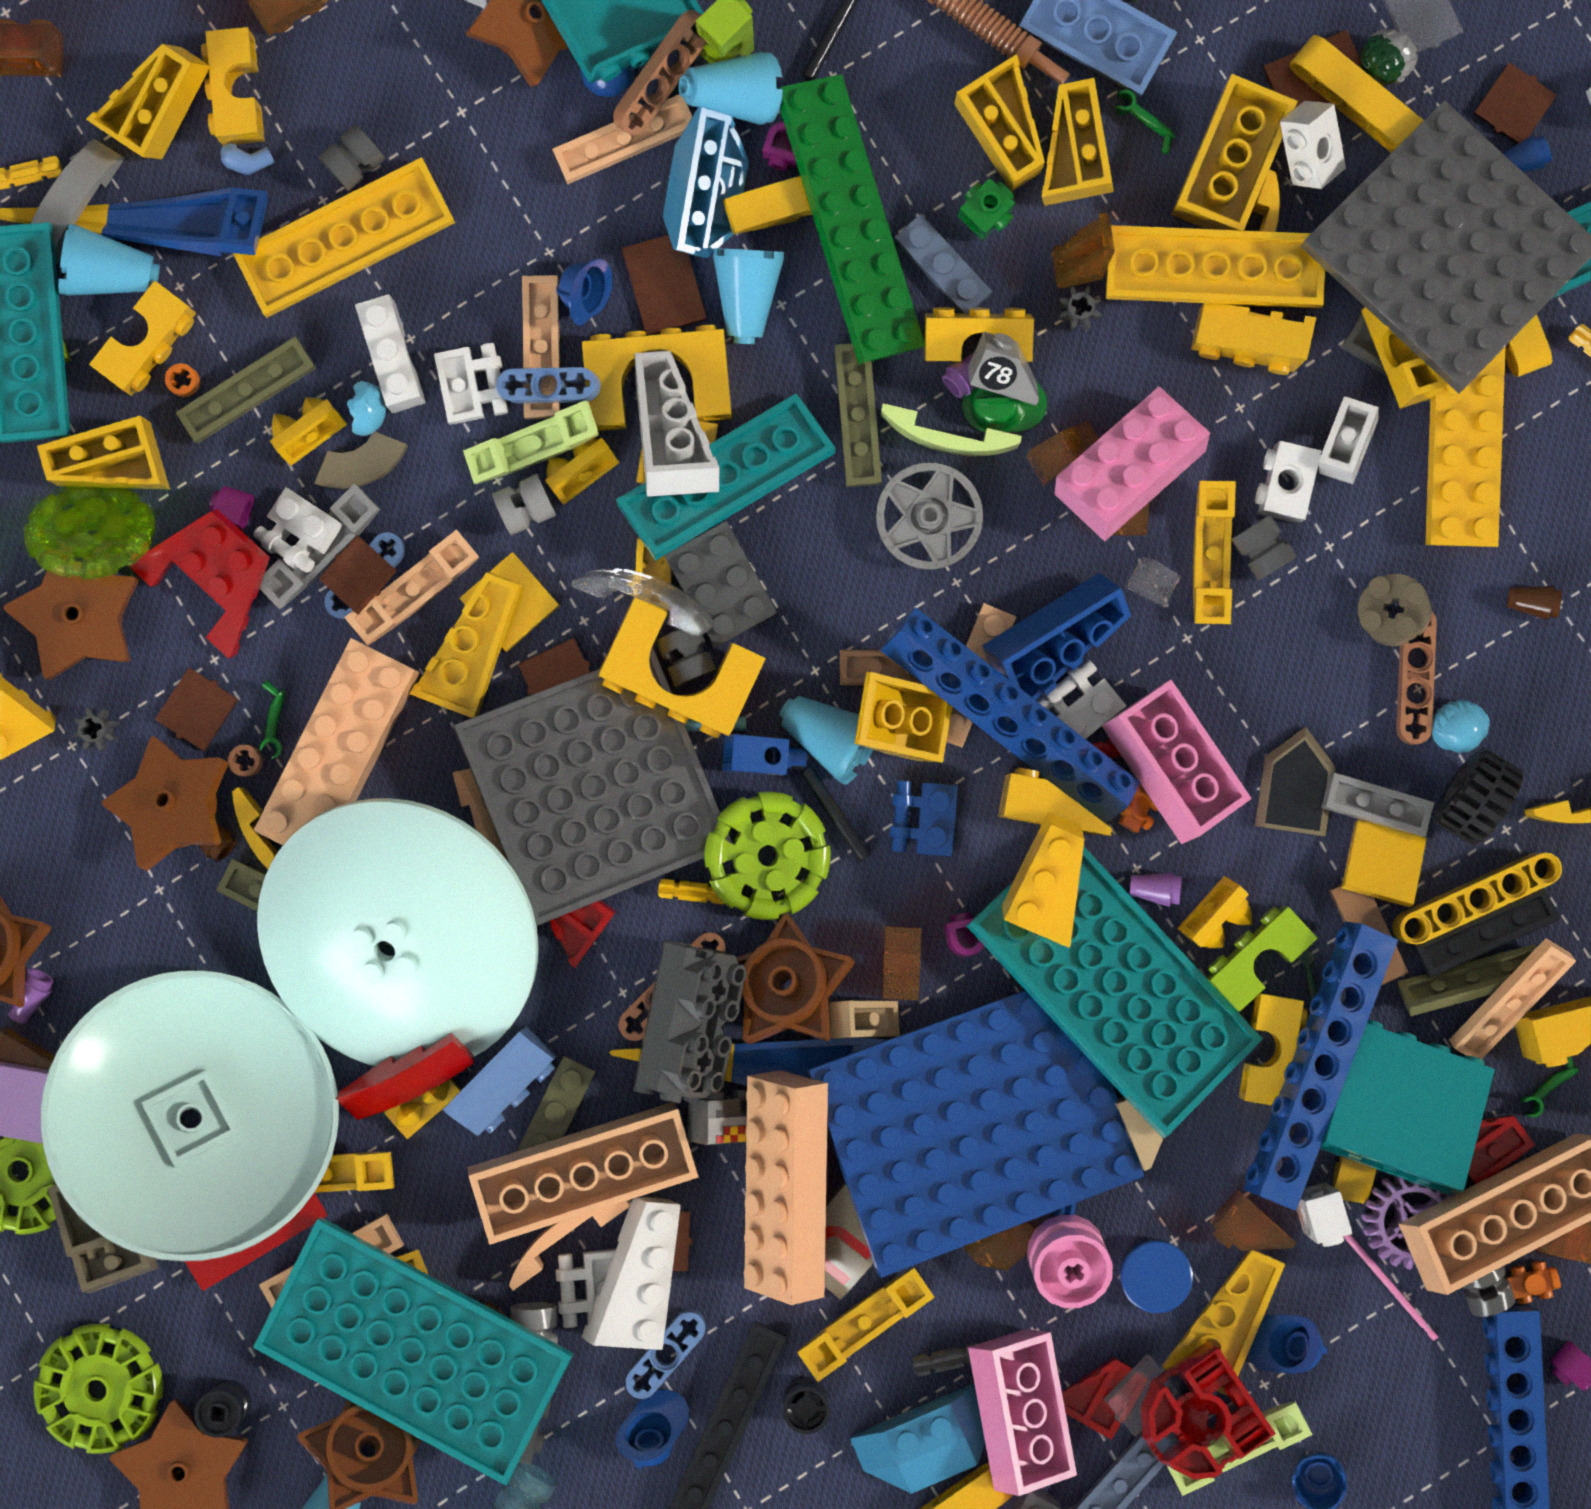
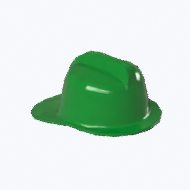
[962,383,1047,432]

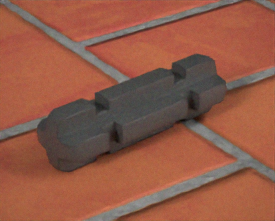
[913,1343,979,1377]

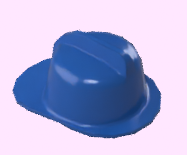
[556,258,613,326]
[1247,1314,1328,1374]
[615,1390,689,1470]

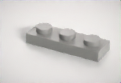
[1321,773,1434,837]

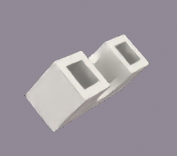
[355,294,426,413]

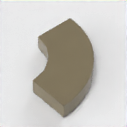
[315,432,408,490]

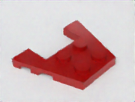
[128,509,270,659]

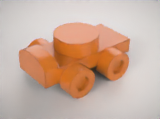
[1118,784,1158,833]
[1505,1260,1561,1304]

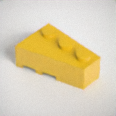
[86,44,210,159]
[954,54,1045,192]
[1042,78,1114,206]
[1191,303,1316,375]
[37,416,170,490]
[0,673,56,760]
[1002,811,1085,948]

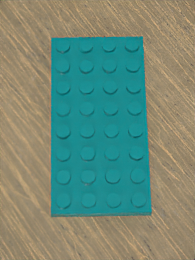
[966,847,1263,1138]
[253,1217,574,1486]

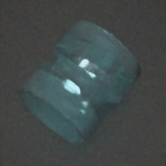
[492,1463,558,1509]

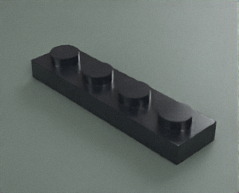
[1413,888,1561,979]

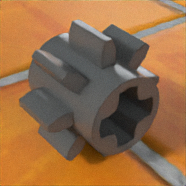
[1058,287,1102,331]
[72,708,119,751]

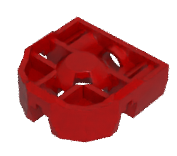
[1140,1341,1276,1479]

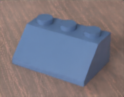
[443,1026,557,1136]

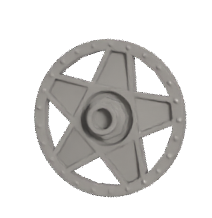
[876,463,983,570]

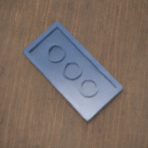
[1019,0,1177,97]

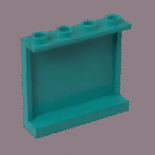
[541,0,704,84]
[1320,1019,1495,1196]

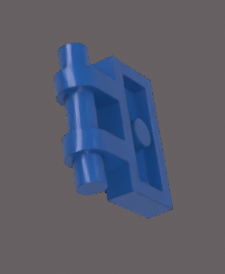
[889,780,958,857]

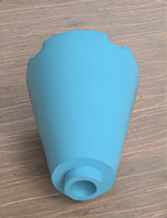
[679,52,783,125]
[58,223,160,296]
[713,248,784,344]
[780,696,873,785]

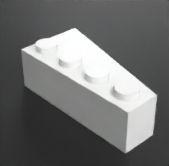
[635,351,720,497]
[582,1196,681,1350]

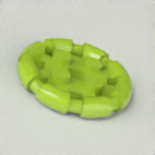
[704,791,831,920]
[0,1137,56,1235]
[33,1323,163,1454]

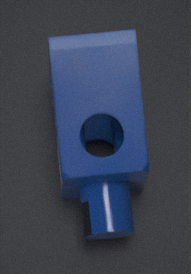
[722,734,807,776]

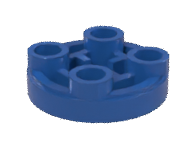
[1120,1239,1193,1313]

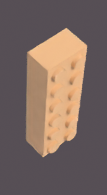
[253,638,420,845]
[744,1070,828,1305]
[467,1102,698,1245]
[1399,1134,1591,1295]

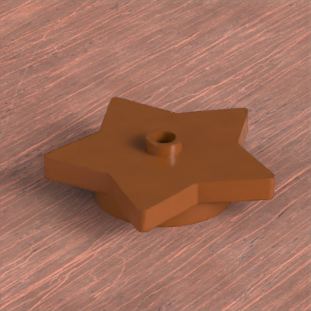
[466,0,569,87]
[3,545,139,680]
[102,736,228,871]
[0,896,51,1008]
[736,914,855,1044]
[110,1398,248,1509]
[297,1399,422,1509]

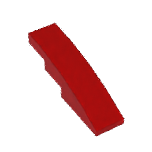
[335,1033,475,1120]
[185,1192,328,1291]

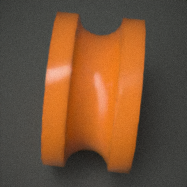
[165,363,200,398]

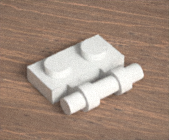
[434,343,508,425]
[253,487,343,573]
[1037,659,1126,739]
[555,1249,616,1328]

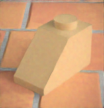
[829,1001,900,1039]
[1115,1097,1163,1171]

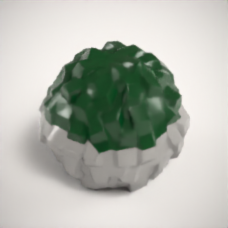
[1359,29,1418,86]

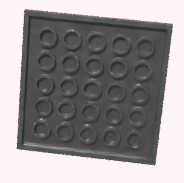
[1300,100,1591,394]
[453,648,733,926]

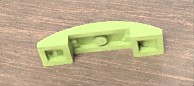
[463,400,599,484]
[880,404,1022,456]
[1167,1401,1312,1496]

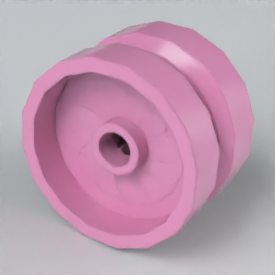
[1027,1215,1113,1308]

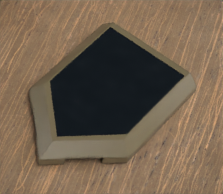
[1255,726,1335,837]

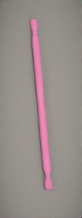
[1343,1234,1438,1341]

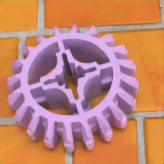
[1361,1176,1452,1270]

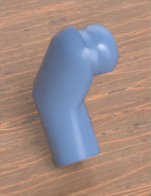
[220,143,275,175]

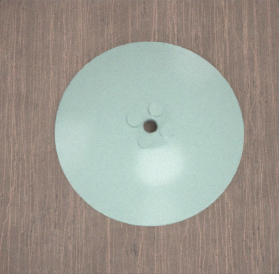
[257,798,538,1066]
[41,971,339,1262]

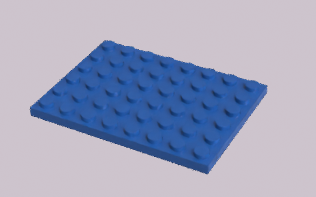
[807,990,1144,1278]

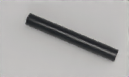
[802,0,858,81]
[801,766,871,863]

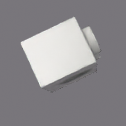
[1280,101,1346,189]
[1319,396,1379,484]
[1255,441,1322,524]
[1297,1182,1353,1247]

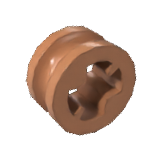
[228,745,263,777]

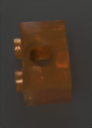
[881,925,922,1000]

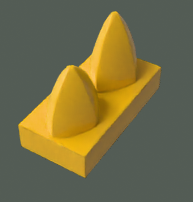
[270,397,347,466]
[545,437,620,505]
[1177,876,1252,948]
[384,1078,462,1139]

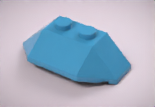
[663,107,749,258]
[850,1383,985,1494]

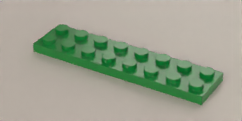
[778,74,925,365]

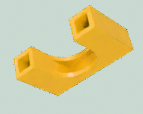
[582,325,732,431]
[598,597,766,739]

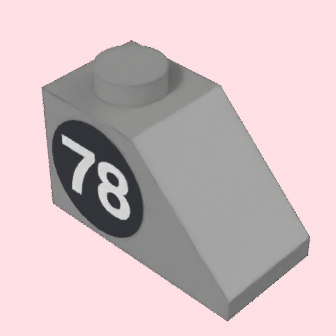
[968,331,1039,405]

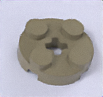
[1358,574,1432,646]

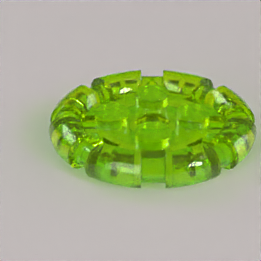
[24,486,156,580]

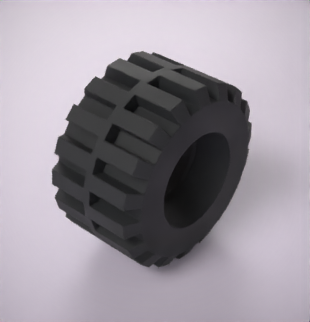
[1434,747,1523,846]

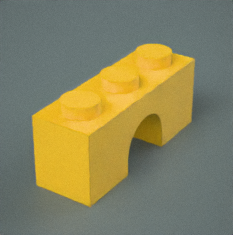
[201,27,265,146]
[89,280,196,396]
[924,307,1034,362]
[1361,307,1447,409]
[1239,993,1308,1105]

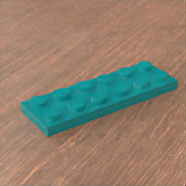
[0,222,71,443]
[616,393,835,561]

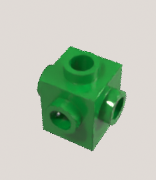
[958,178,1015,241]

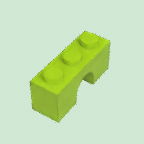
[696,0,754,63]
[1206,906,1318,1012]

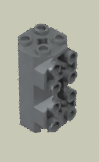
[633,940,747,1104]

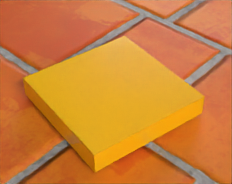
[459,552,560,652]
[1341,819,1427,907]

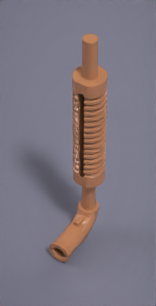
[926,0,1070,85]

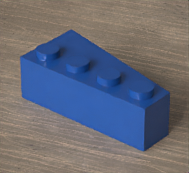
[982,573,1131,700]

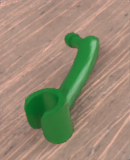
[1115,89,1175,155]
[258,681,285,760]
[1520,1056,1579,1118]

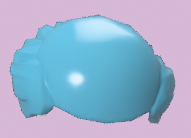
[347,381,386,436]
[1432,699,1490,753]

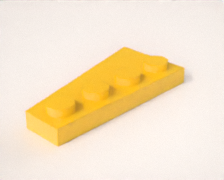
[409,572,523,718]
[1162,1248,1285,1396]

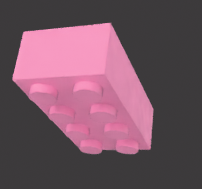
[1055,387,1210,541]
[1102,680,1252,844]
[968,1329,1077,1496]

